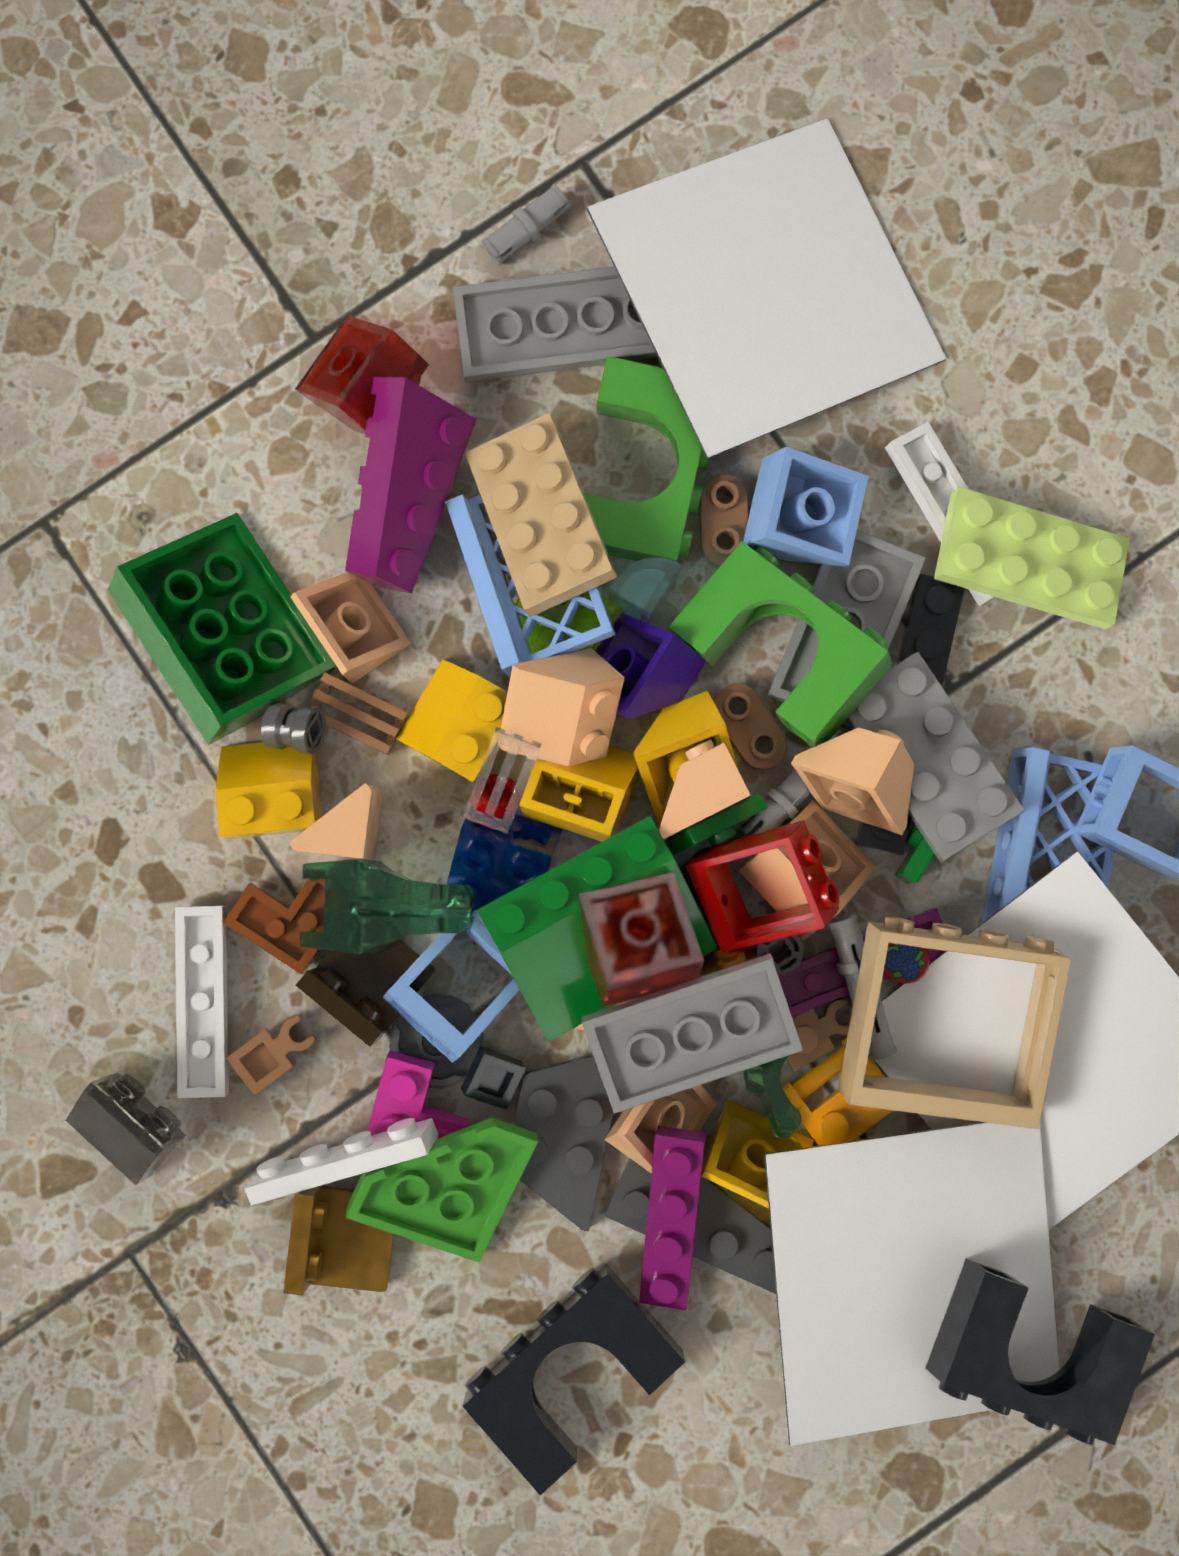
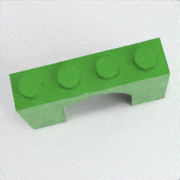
[584,356,709,570]
[669,541,892,748]

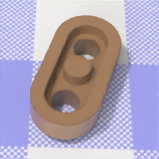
[700,474,748,568]
[714,684,787,770]

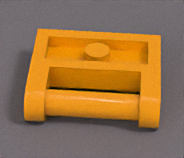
[777,1037,894,1146]

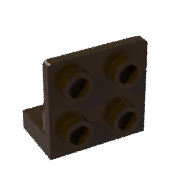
[295,911,435,1047]

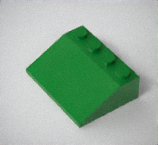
[108,513,337,745]
[477,816,718,1042]

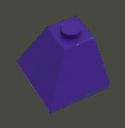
[592,610,706,720]

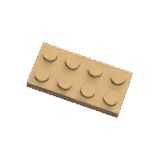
[465,413,617,617]

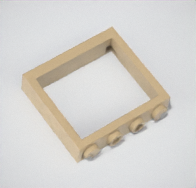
[838,916,1071,1129]

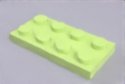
[934,486,1130,630]

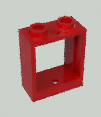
[686,820,840,953]

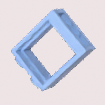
[1074,745,1179,879]
[382,908,520,1063]

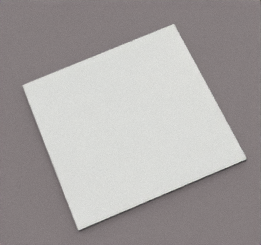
[586,118,947,459]
[848,851,1179,1230]
[764,1122,1059,1446]

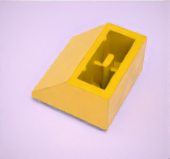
[519,746,639,842]

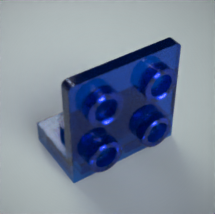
[442,803,562,914]

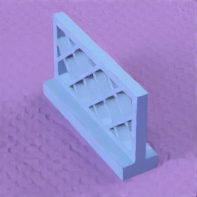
[445,494,616,677]
[981,747,1120,924]

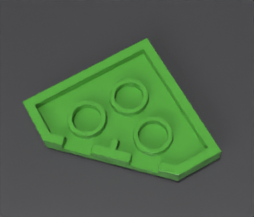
[346,1117,538,1262]

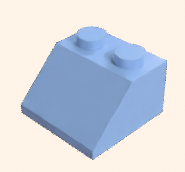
[743,447,869,567]

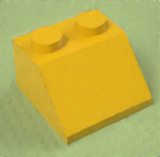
[396,659,507,785]
[215,742,323,839]

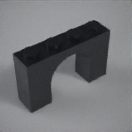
[925,1258,1155,1445]
[462,1264,685,1496]

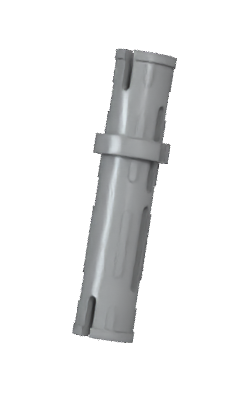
[739,728,843,836]
[828,913,897,1060]

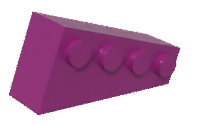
[345,377,477,594]

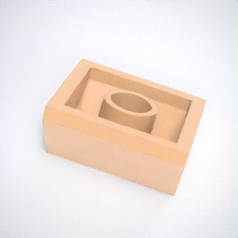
[291,572,411,684]
[288,783,383,861]
[604,1085,717,1173]

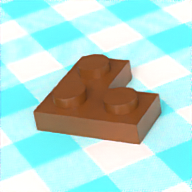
[223,869,356,975]

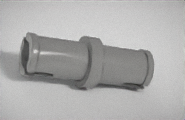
[481,184,572,266]

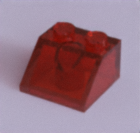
[295,315,430,435]
[578,872,704,1007]

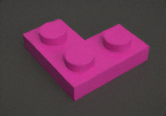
[367,1050,469,1139]

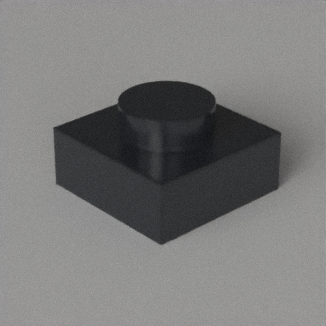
[460,1046,526,1110]

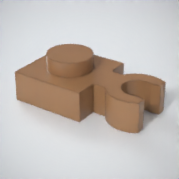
[785,998,850,1072]
[226,1015,316,1096]

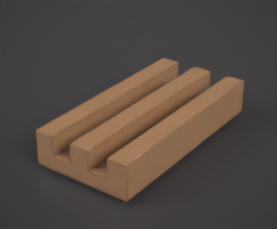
[307,672,409,756]

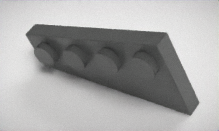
[605,1158,776,1294]

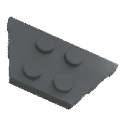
[514,1055,613,1232]

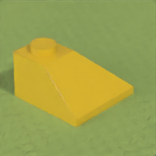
[633,691,739,825]

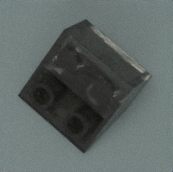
[65,1072,186,1185]

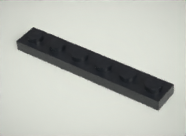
[855,574,965,856]

